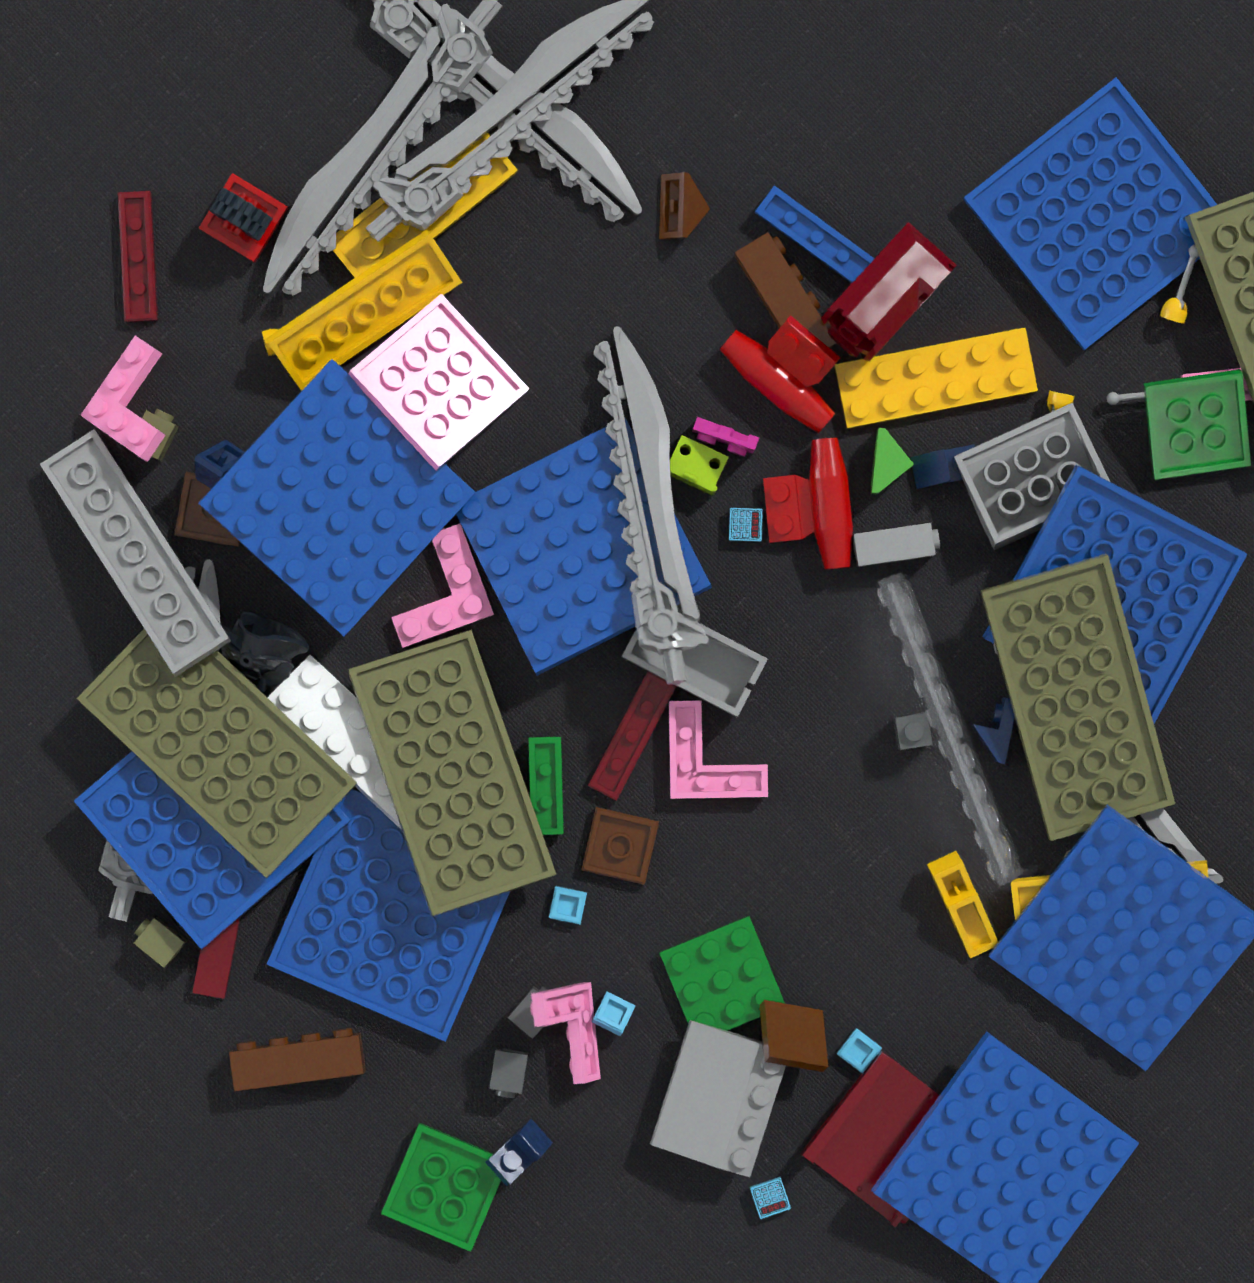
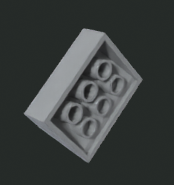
[954,403,1110,550]
[650,1020,786,1177]

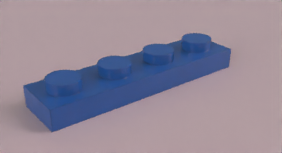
[755,186,874,284]

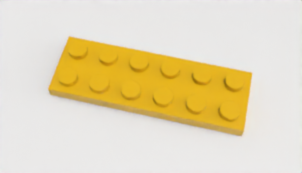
[333,133,518,278]
[266,229,462,391]
[834,327,1038,429]

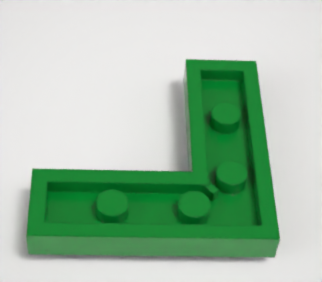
[529,737,564,835]

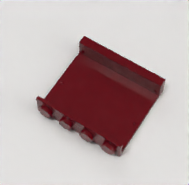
[801,1050,939,1227]

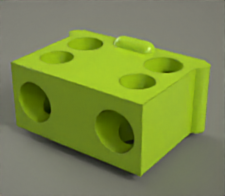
[670,435,729,495]

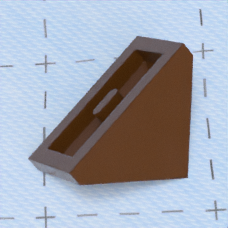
[659,172,710,240]

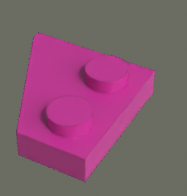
[692,417,759,457]

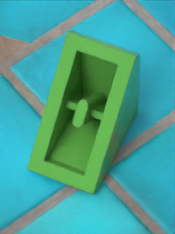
[870,428,914,495]

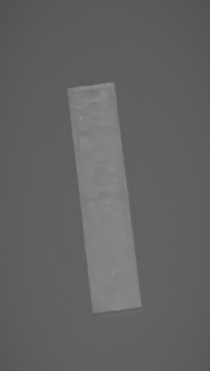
[877,571,1024,886]

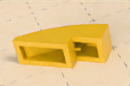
[927,851,998,959]

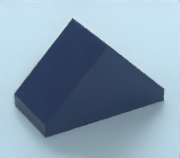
[194,440,245,489]

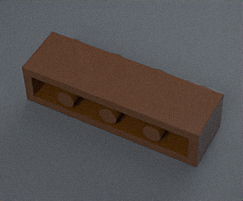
[734,232,836,348]
[229,1028,366,1091]

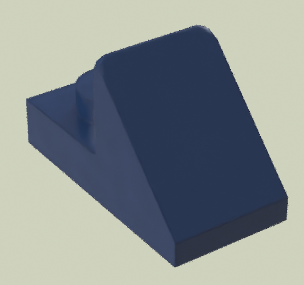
[910,444,975,489]
[971,698,1015,764]
[485,1119,553,1186]

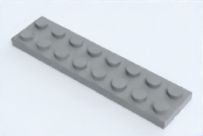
[40,429,231,676]

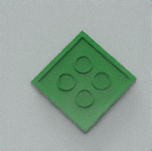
[1143,369,1251,480]
[659,916,785,1031]
[381,1122,501,1252]

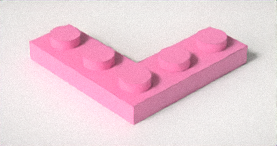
[80,336,166,462]
[391,523,494,648]
[669,701,768,799]
[530,982,601,1084]

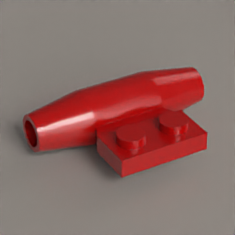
[719,315,841,433]
[763,438,853,570]

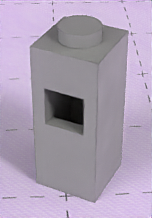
[852,523,940,567]

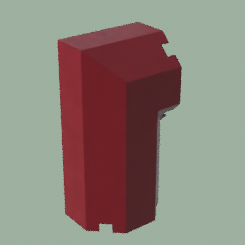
[821,222,957,362]

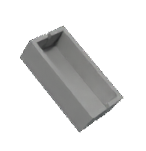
[622,612,768,717]

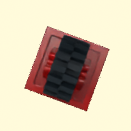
[199,173,288,263]

